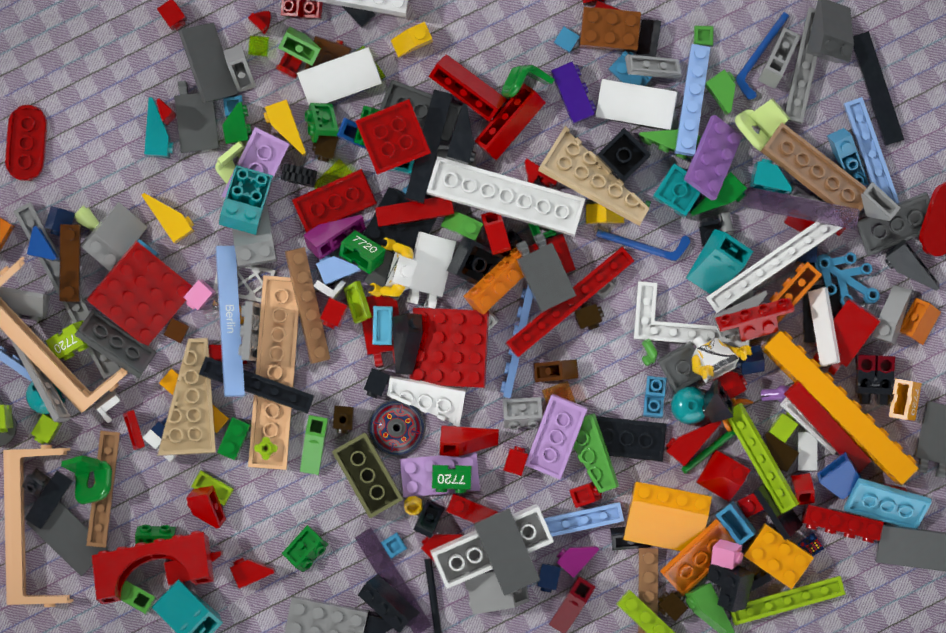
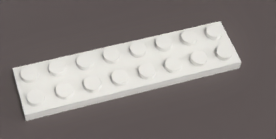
[427,156,585,236]

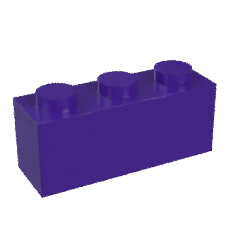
[551,61,596,125]

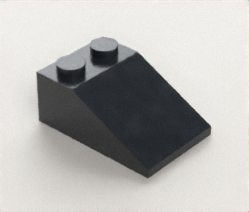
[447,237,505,285]

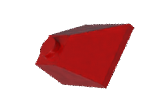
[696,450,751,502]

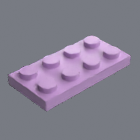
[222,127,290,198]
[525,394,588,480]
[400,452,480,497]

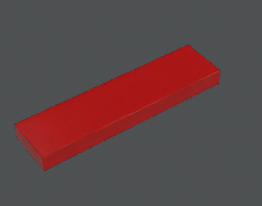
[375,197,454,227]

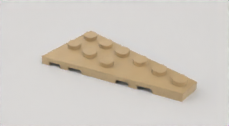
[538,126,649,226]
[157,338,216,456]

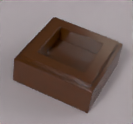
[164,318,190,343]

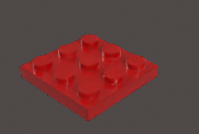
[355,99,431,175]

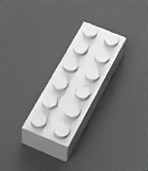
[430,504,554,589]

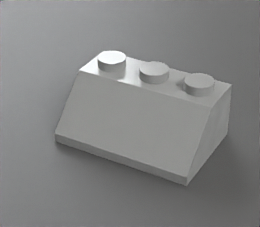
[0,287,50,321]

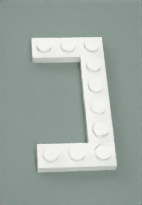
[634,281,753,347]

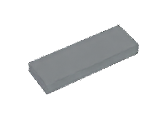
[625,54,682,79]

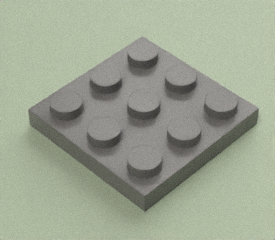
[239,301,261,362]

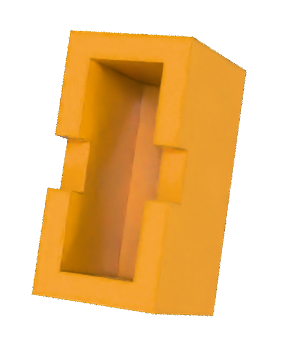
[889,379,922,421]

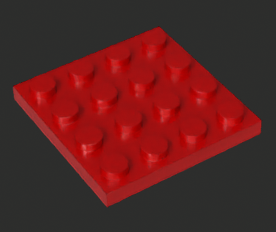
[86,240,193,346]
[409,307,489,388]

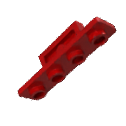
[715,298,795,342]

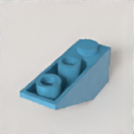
[827,128,869,186]

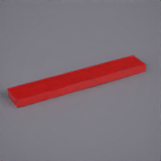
[784,381,871,473]

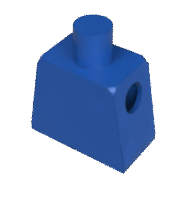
[817,452,862,499]

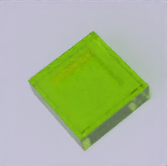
[248,35,269,57]

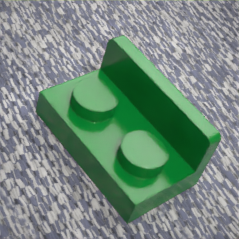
[304,103,339,143]
[135,525,176,544]
[281,525,329,572]

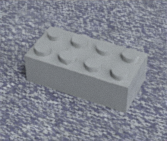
[285,596,369,633]

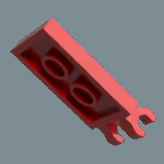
[362,295,400,367]
[813,298,881,375]

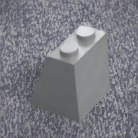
[465,570,530,615]

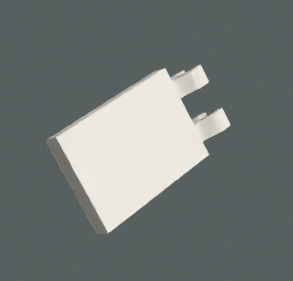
[407,232,456,309]

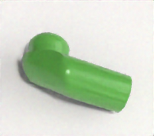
[642,338,658,366]

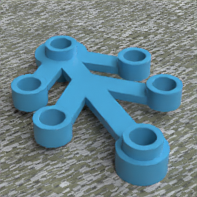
[814,252,880,306]

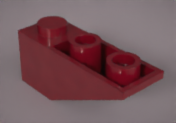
[548,575,596,633]

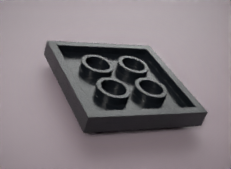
[364,187,438,254]

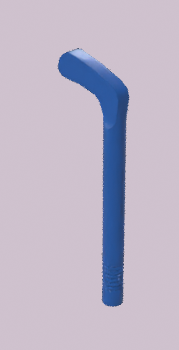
[735,12,789,100]
[596,229,690,261]

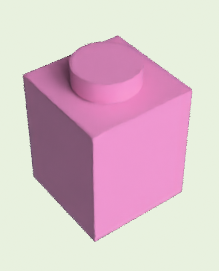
[184,279,216,310]
[711,539,743,570]

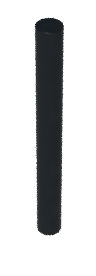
[424,558,442,633]

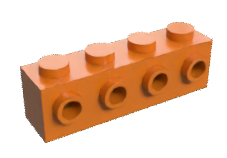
[463,247,531,314]
[769,262,822,324]

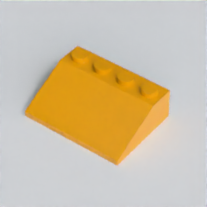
[623,482,712,551]

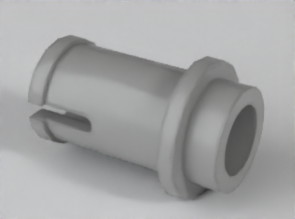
[718,212,735,236]

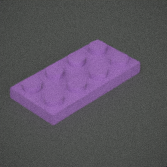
[684,115,742,201]

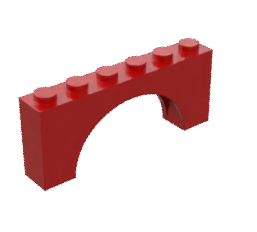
[92,531,214,605]

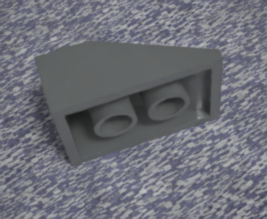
[806,0,854,63]

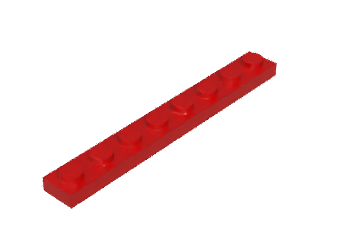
[505,246,634,358]

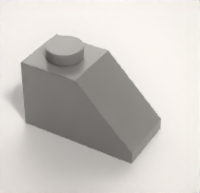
[223,45,256,93]

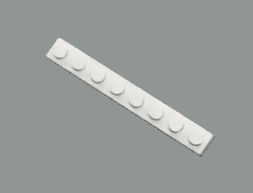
[706,210,845,313]

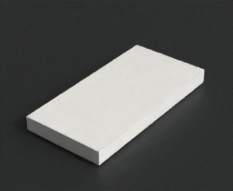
[297,47,382,105]
[596,79,678,130]

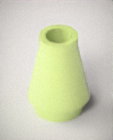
[74,205,100,231]

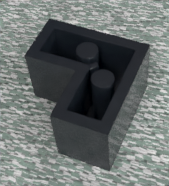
[707,563,755,612]

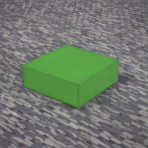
[694,26,714,46]

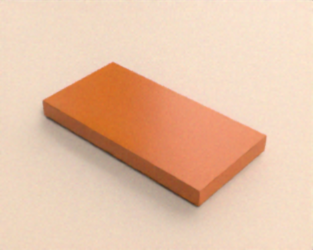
[660,519,737,596]

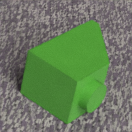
[278,26,321,66]
[705,69,736,116]
[441,211,483,241]

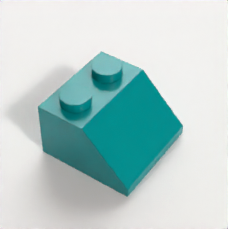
[749,159,792,195]

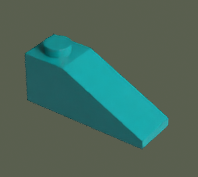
[144,97,174,158]

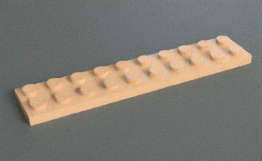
[248,275,299,470]

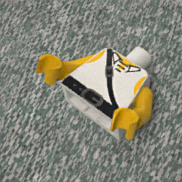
[368,238,417,297]
[692,335,752,383]

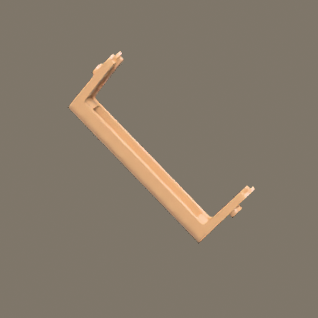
[0,256,128,413]
[3,445,74,607]

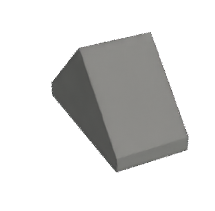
[861,182,900,221]

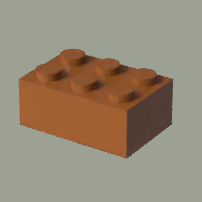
[579,6,641,53]

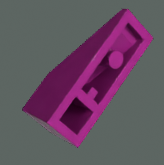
[303,215,366,260]

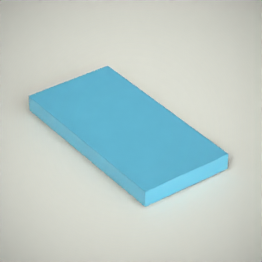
[844,478,932,529]

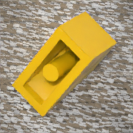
[390,21,433,58]

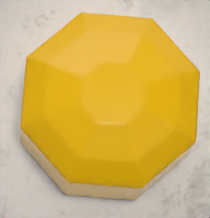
[404,496,423,515]

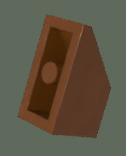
[533,359,579,382]

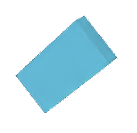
[372,306,393,345]

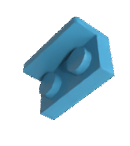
[608,51,652,86]

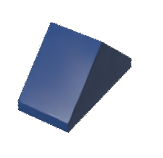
[337,118,366,149]
[27,226,60,261]

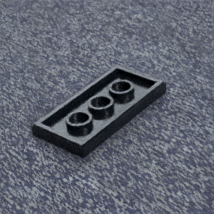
[596,416,667,462]

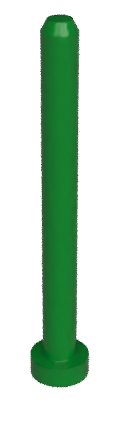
[681,428,735,474]

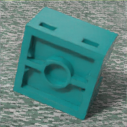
[652,164,701,218]

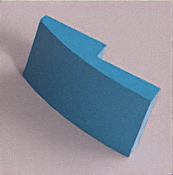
[643,376,666,418]

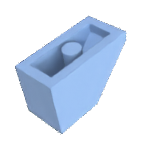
[316,255,361,286]

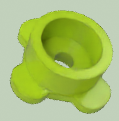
[254,437,278,460]

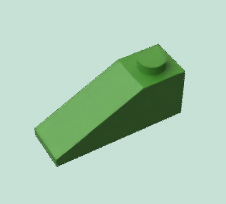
[684,583,735,633]

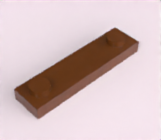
[60,224,81,302]

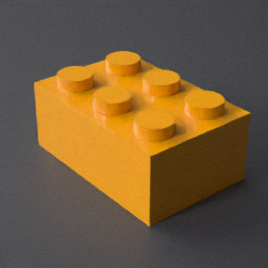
[743,523,814,589]

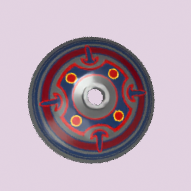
[368,399,426,457]

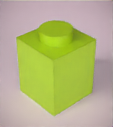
[767,412,798,443]
[31,414,62,445]

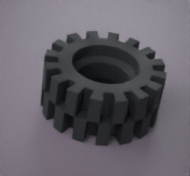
[281,164,317,187]

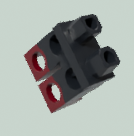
[855,355,896,405]

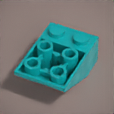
[219,165,273,235]
[686,229,754,294]
[152,579,223,633]

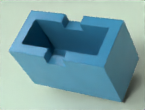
[715,501,757,545]

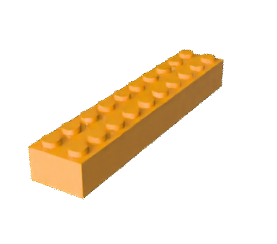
[761,331,919,485]

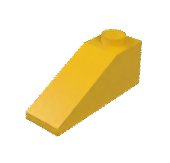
[263,99,307,156]
[141,193,194,244]

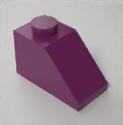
[556,546,600,578]

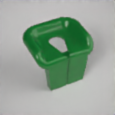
[502,65,555,97]
[61,455,112,504]

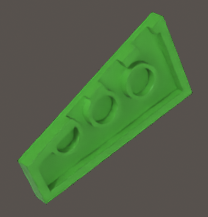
[573,413,619,493]

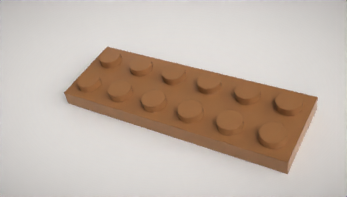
[760,123,866,222]

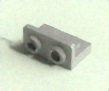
[503,397,543,430]

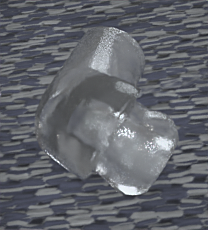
[203,293,219,321]

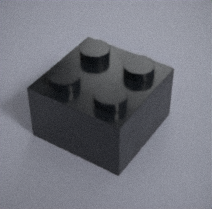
[596,128,651,183]

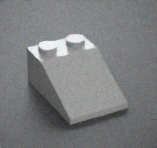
[81,202,147,271]
[232,205,277,268]

